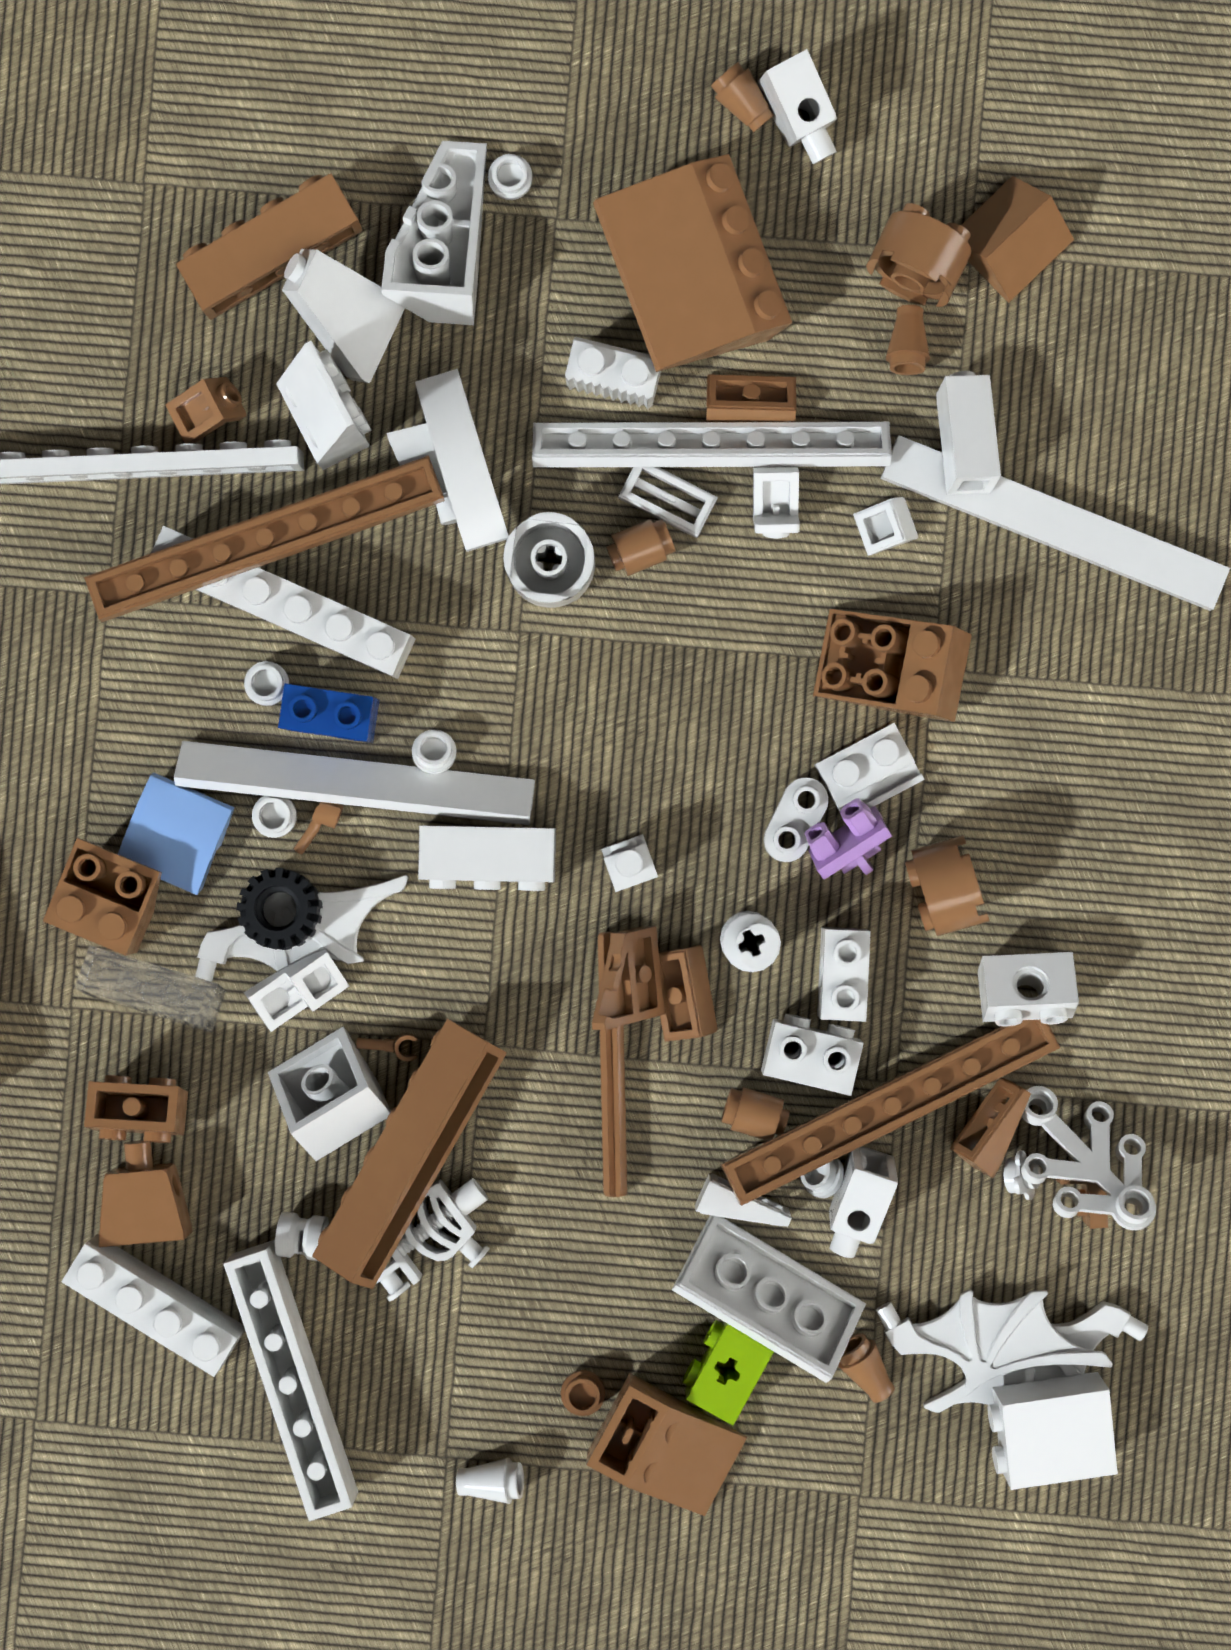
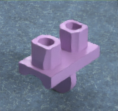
[804,798,892,880]

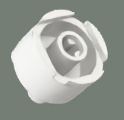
[503,512,595,608]

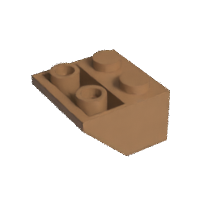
[43,838,162,956]

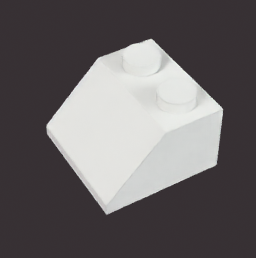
[268,1027,391,1161]

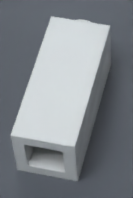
[936,371,1001,495]

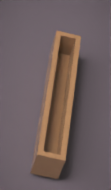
[312,1019,507,1289]

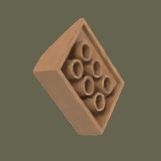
[593,154,792,372]

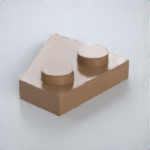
[592,926,665,1030]

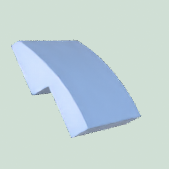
[118,772,235,895]

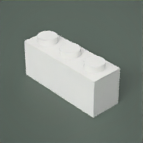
[418,826,556,891]

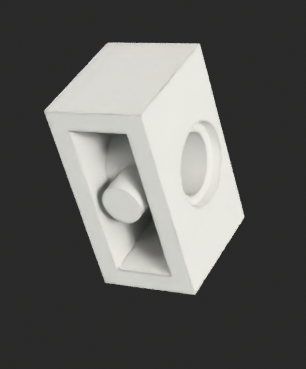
[817,927,871,1022]
[978,952,1079,1027]

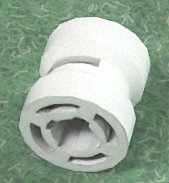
[275,1211,329,1261]

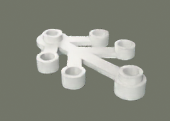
[1021,1086,1156,1230]

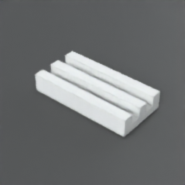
[618,467,718,538]

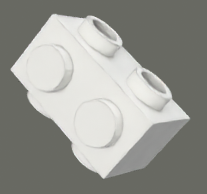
[761,1013,864,1096]

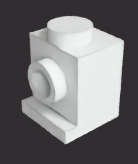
[601,834,658,892]

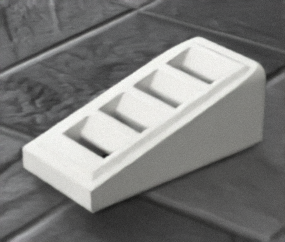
[695,1173,792,1227]

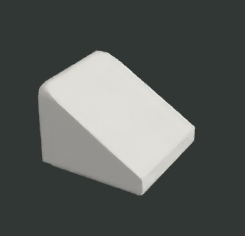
[853,497,918,556]

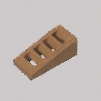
[950,1077,1031,1179]

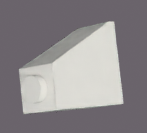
[282,249,405,383]

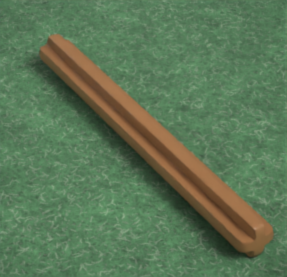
[598,932,627,1197]

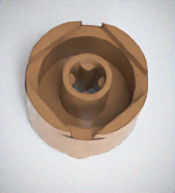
[866,203,972,307]
[905,835,989,936]

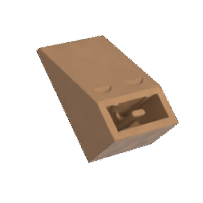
[813,609,972,722]
[586,1373,747,1516]

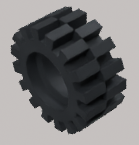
[236,868,323,950]

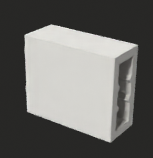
[987,1372,1118,1490]

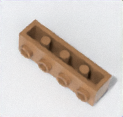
[176,173,363,320]

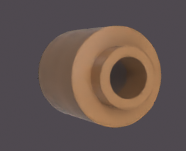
[606,519,676,576]
[721,1087,790,1141]

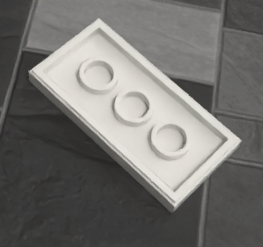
[672,1215,866,1383]

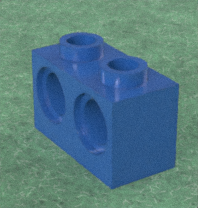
[278,684,380,743]

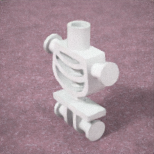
[376,1178,490,1302]

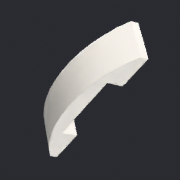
[415,369,509,552]

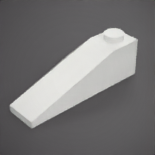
[381,140,487,325]

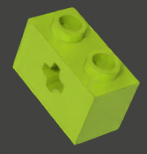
[682,1320,774,1426]

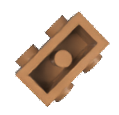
[84,1075,188,1143]

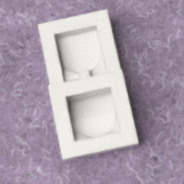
[244,950,349,1032]

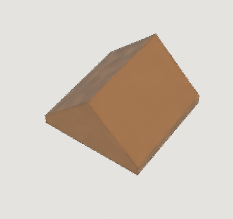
[961,176,1074,303]

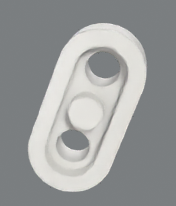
[763,778,828,862]

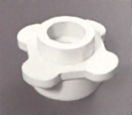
[1004,1150,1041,1200]

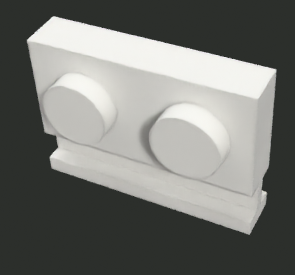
[814,723,925,811]

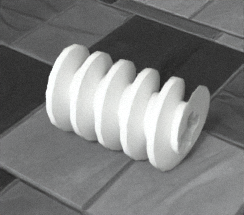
[720,911,781,972]

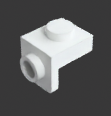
[753,467,800,539]

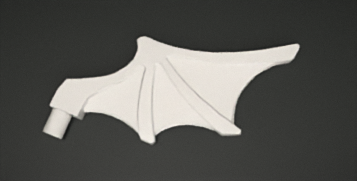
[194,875,409,983]
[876,1289,1113,1389]
[923,1301,1148,1413]

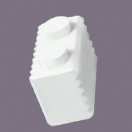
[565,337,661,409]

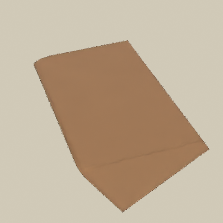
[706,374,796,422]
[659,945,717,1042]

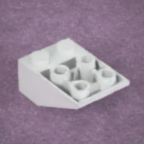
[276,341,372,470]

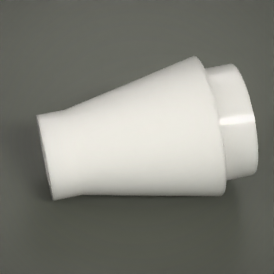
[456,1458,524,1504]

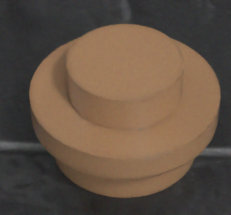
[561,1370,605,1416]

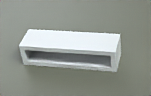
[61,1234,245,1377]

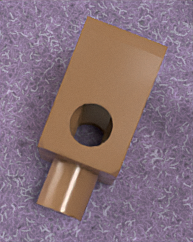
[99,1140,193,1247]

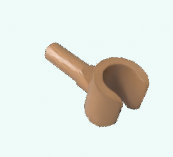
[293,802,343,855]
[356,1033,418,1062]

